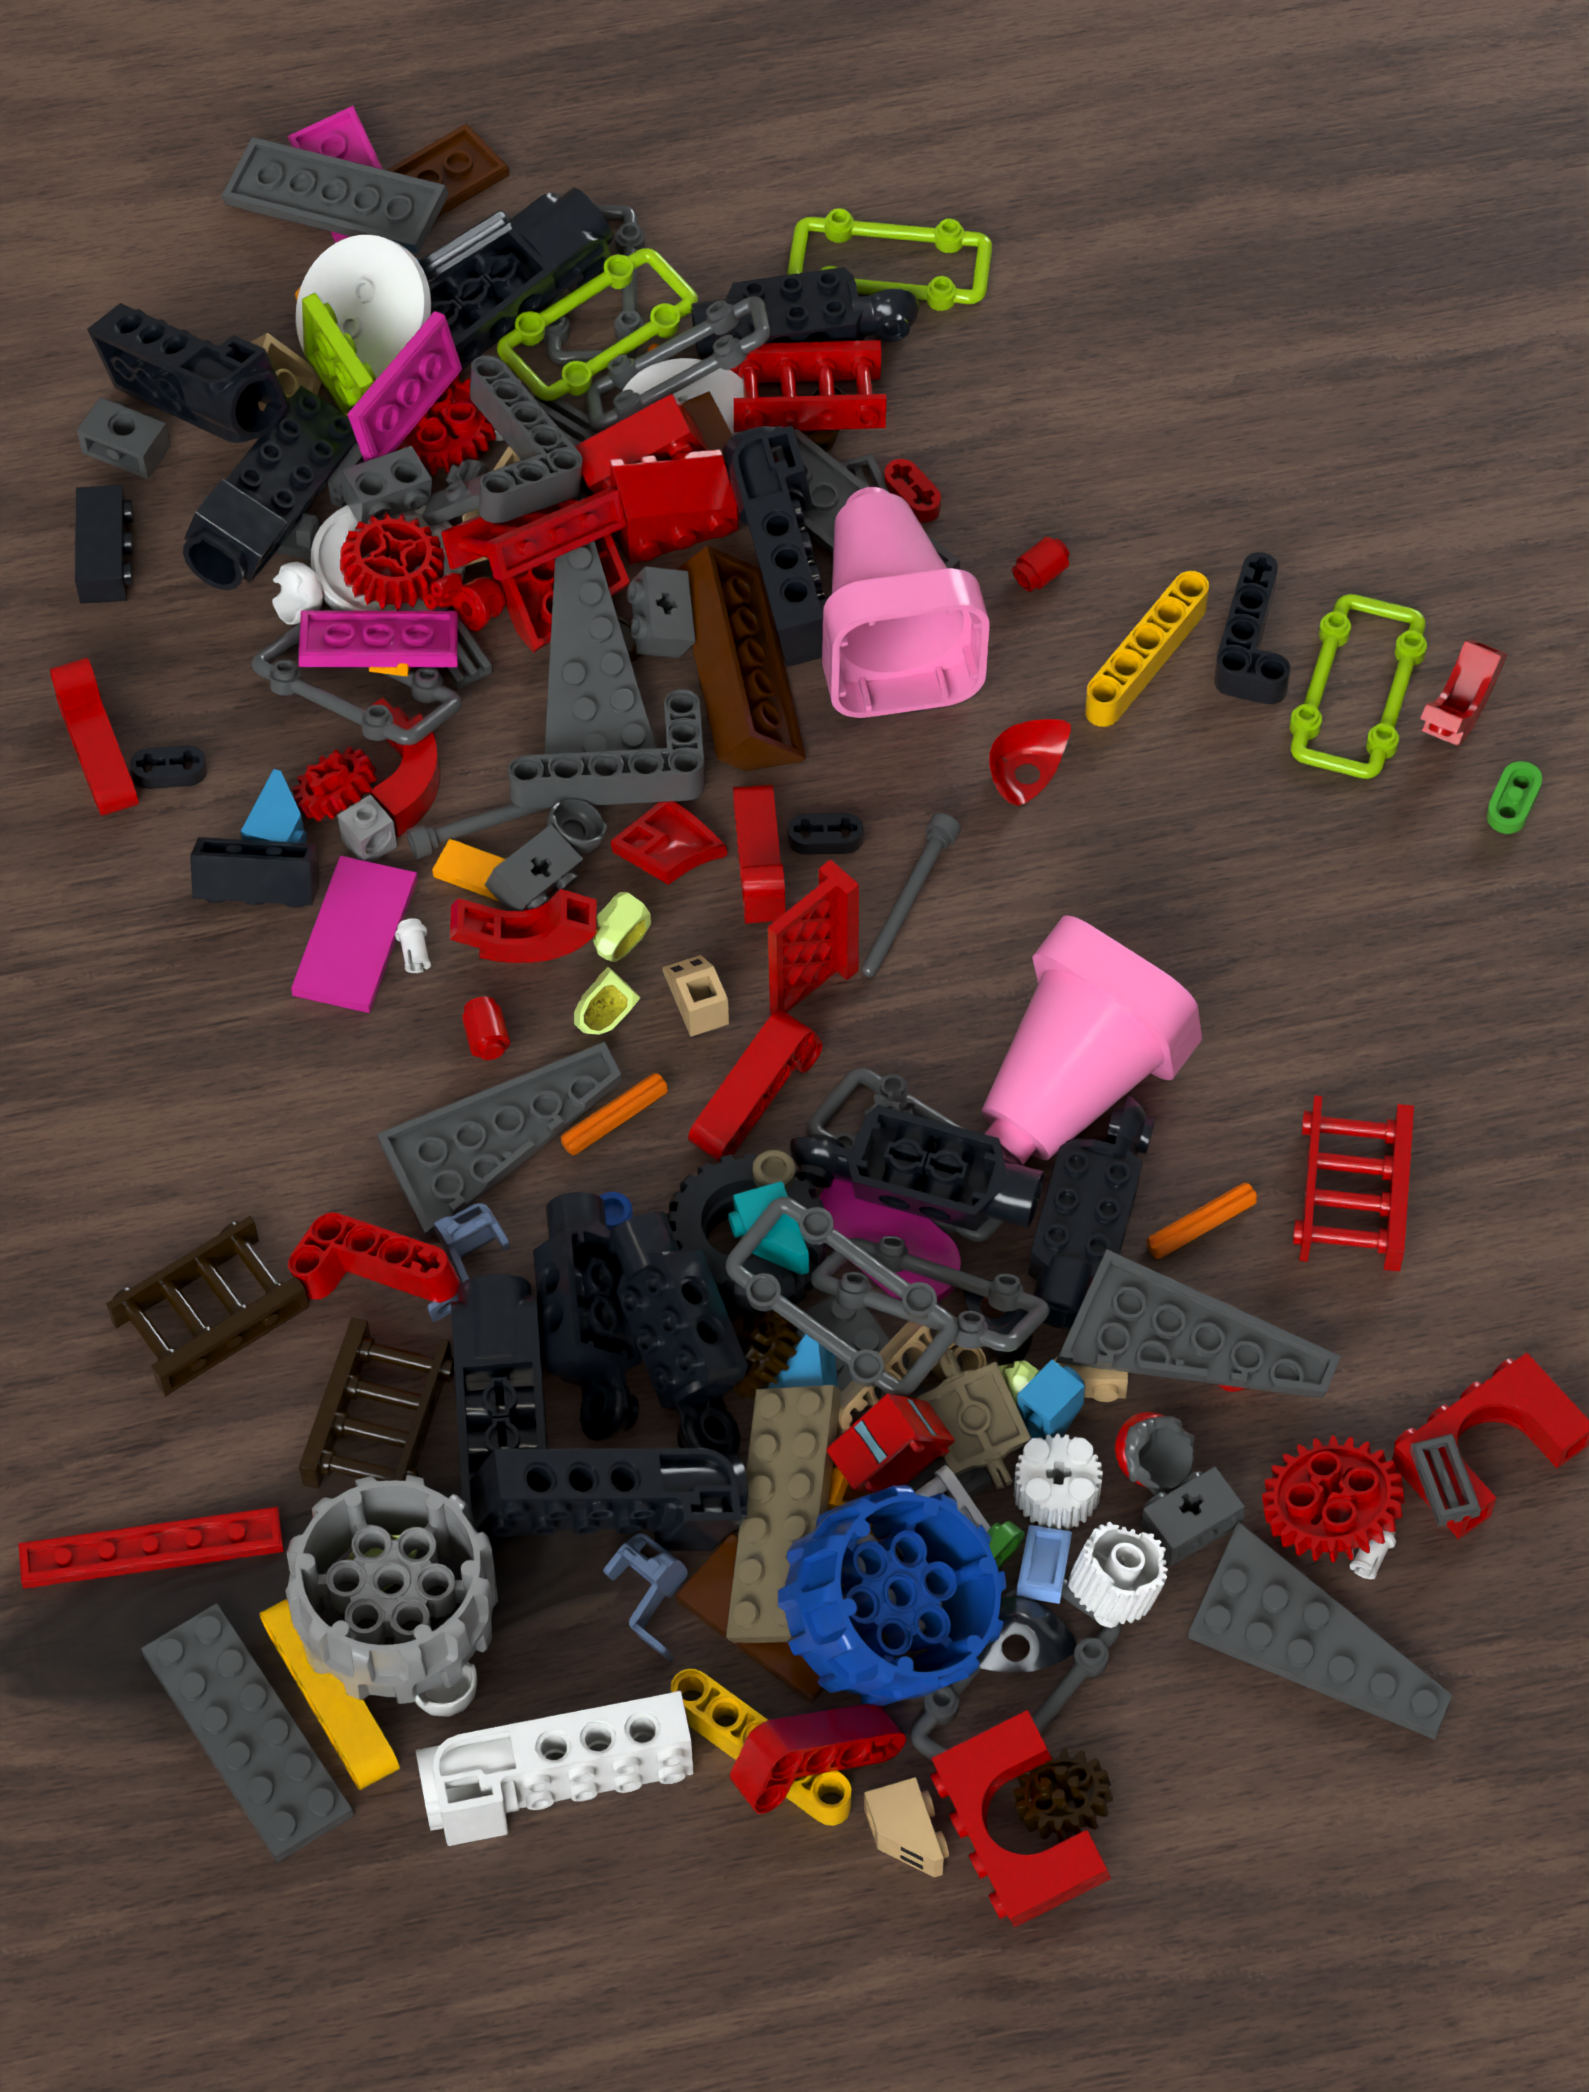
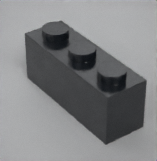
[75,485,134,604]
[190,837,319,908]

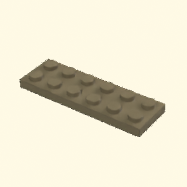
[726,1385,841,1643]

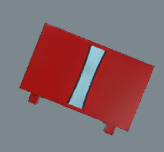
[826,1394,955,1493]

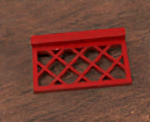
[768,859,859,1014]

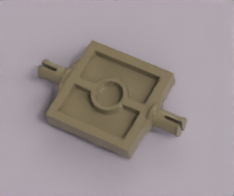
[917,1349,1031,1489]

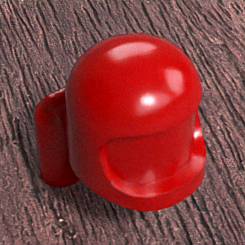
[424,572,505,631]

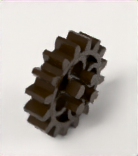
[732,1309,801,1399]
[1013,1749,1113,1842]

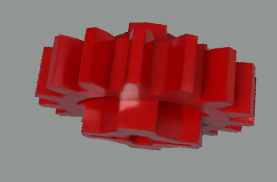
[292,747,377,821]

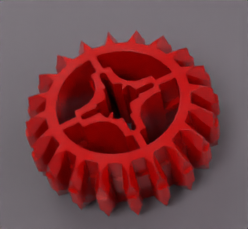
[340,512,445,611]

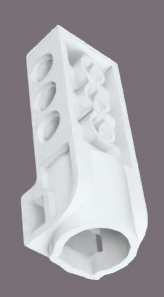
[416,1691,693,1846]

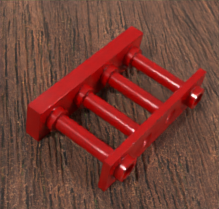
[730,340,887,433]
[441,488,627,581]
[1293,1095,1414,1272]

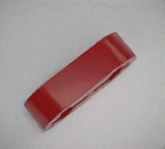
[884,459,941,523]

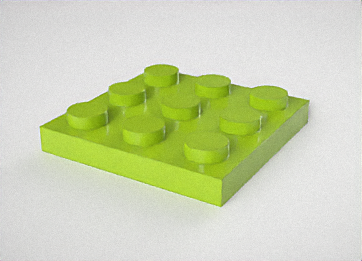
[302,292,376,416]

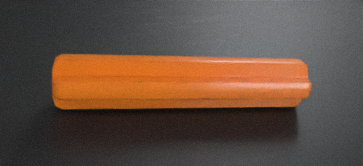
[561,1073,668,1155]
[1146,1182,1257,1259]

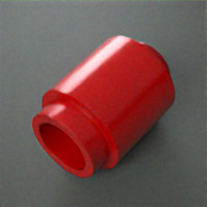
[1012,536,1070,592]
[462,997,510,1060]

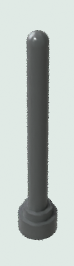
[406,803,548,860]
[862,813,961,977]

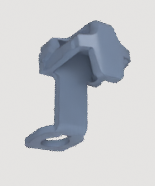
[427,1203,510,1322]
[603,1533,688,1663]

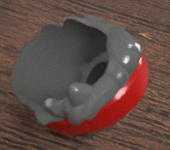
[1115,1412,1194,1495]

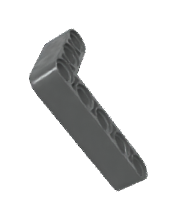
[470,355,583,523]
[508,689,705,809]

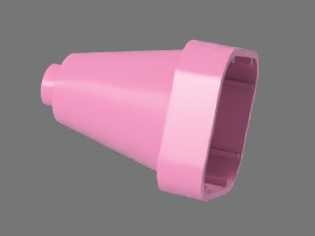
[822,487,990,718]
[982,915,1202,1166]

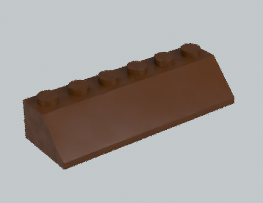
[676,545,806,771]

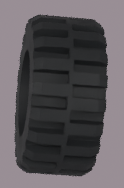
[666,1153,826,1321]

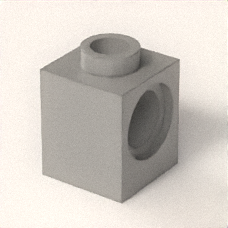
[337,795,397,863]

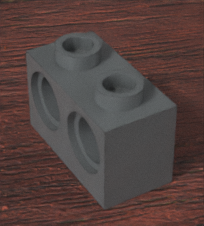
[341,446,432,524]

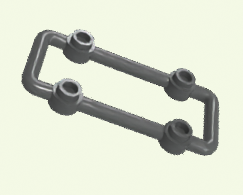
[542,205,645,366]
[586,296,770,432]
[251,624,462,745]
[806,1068,1003,1242]
[726,1197,958,1397]
[811,1236,1050,1352]
[910,1578,1121,1762]

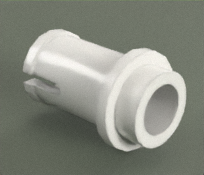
[395,919,431,973]
[1350,1530,1396,1580]

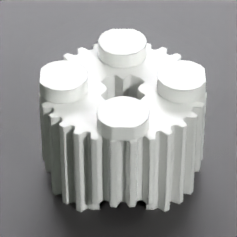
[1014,1434,1102,1531]
[1068,1522,1168,1628]

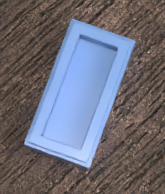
[1016,1525,1072,1604]

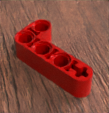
[49,657,139,817]
[733,784,785,924]
[688,1009,823,1162]
[288,1212,460,1303]
[730,1704,906,1814]

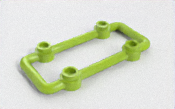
[787,208,992,311]
[497,248,698,401]
[1289,594,1427,779]

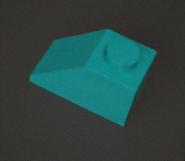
[728,1181,809,1275]

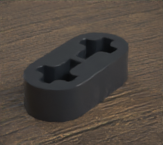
[130,746,207,789]
[788,813,864,855]

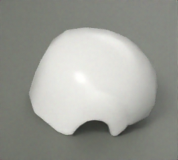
[272,562,323,625]
[415,1662,478,1717]

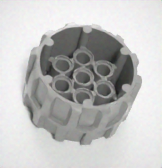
[285,1475,498,1704]

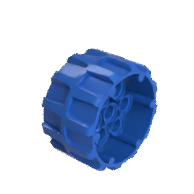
[778,1484,1007,1706]

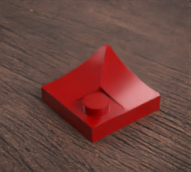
[610,801,728,885]

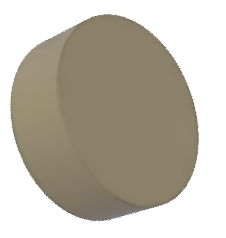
[753,1150,795,1190]

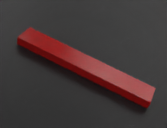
[18,1506,284,1589]

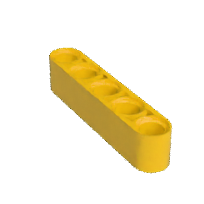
[1085,571,1209,727]
[259,1599,400,1791]
[671,1669,851,1826]

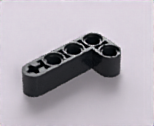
[1214,552,1290,704]

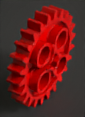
[394,375,496,476]
[1262,1436,1405,1562]

